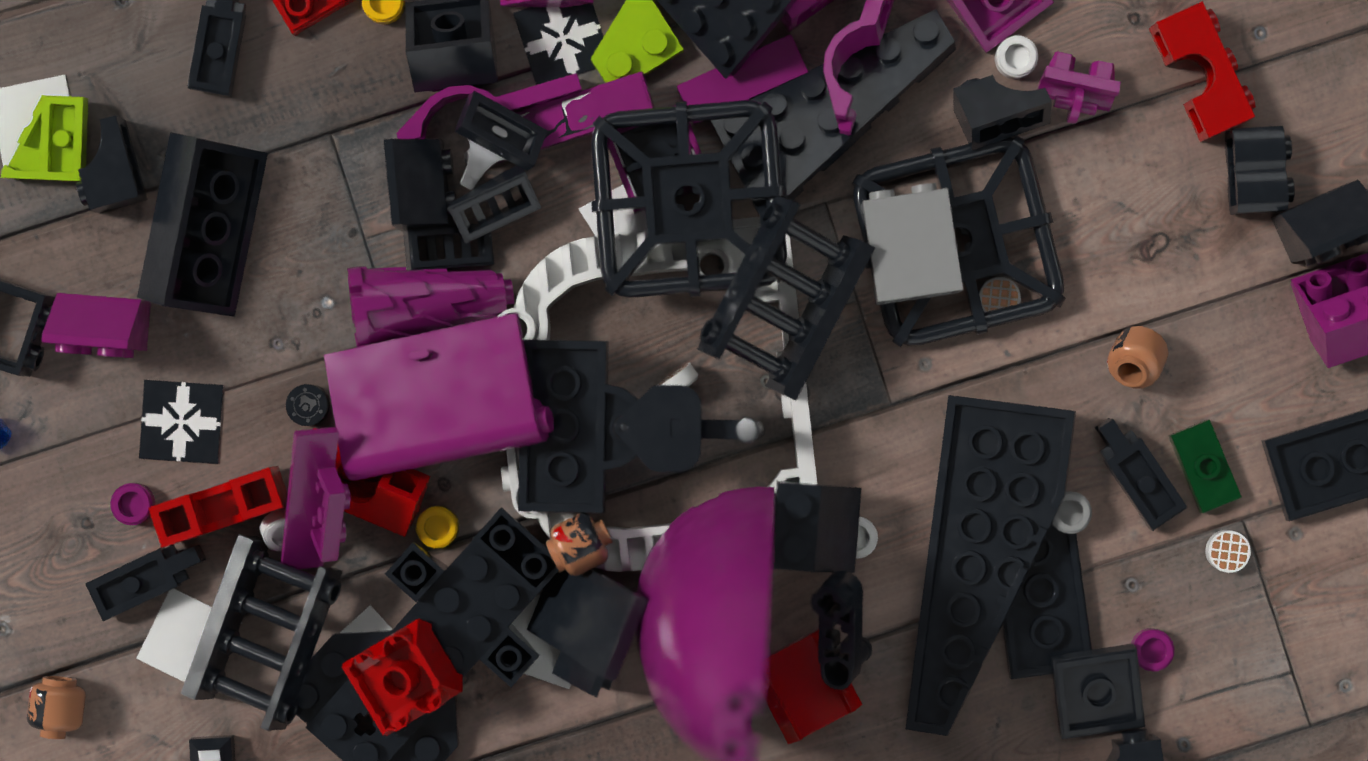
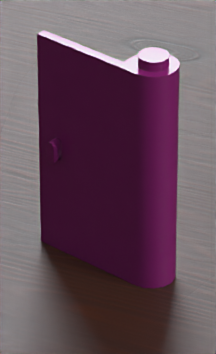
[324,313,554,481]

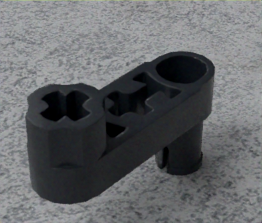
[811,571,873,690]

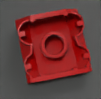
[342,618,463,736]
[763,629,863,744]

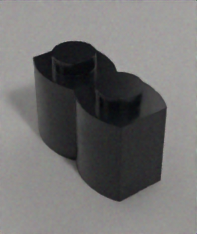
[1225,126,1295,215]

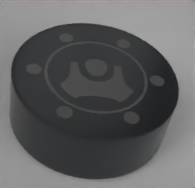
[286,384,330,426]

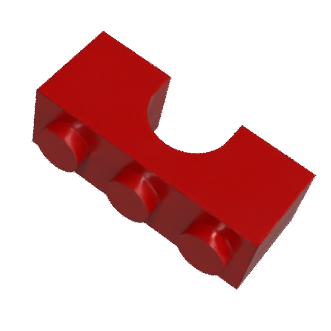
[1149,1,1256,142]
[313,428,431,537]
[148,466,288,548]

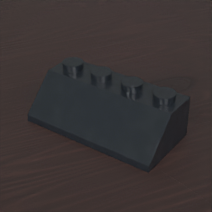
[137,132,268,317]

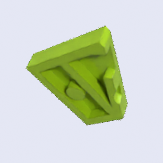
[591,0,684,83]
[1,95,88,182]

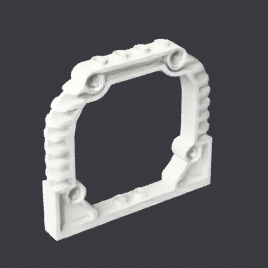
[498,217,817,572]

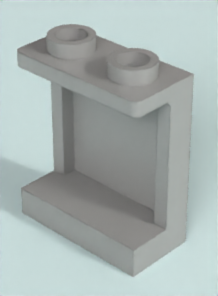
[861,183,963,305]

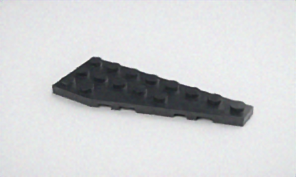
[905,395,1076,736]

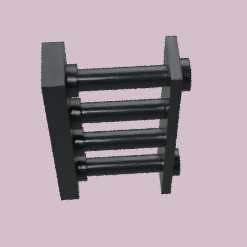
[697,196,875,401]
[181,534,343,731]

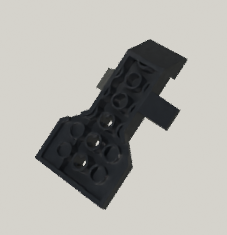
[296,507,559,761]

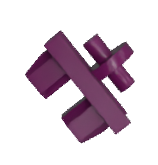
[1037,51,1121,124]

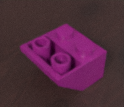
[1291,253,1368,368]
[42,293,151,358]

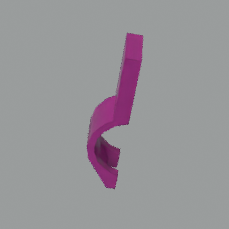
[823,0,894,135]
[396,73,582,139]

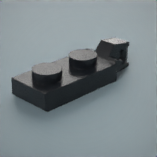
[187,0,246,97]
[1095,418,1188,531]
[85,545,206,621]

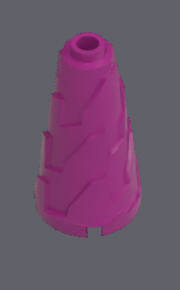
[347,266,514,347]

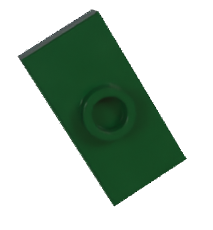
[1168,419,1242,513]

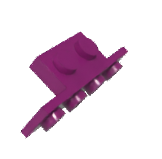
[281,427,350,569]

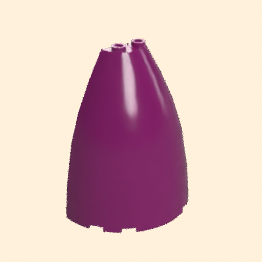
[636,487,774,761]

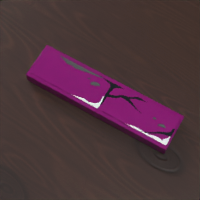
[496,71,655,163]

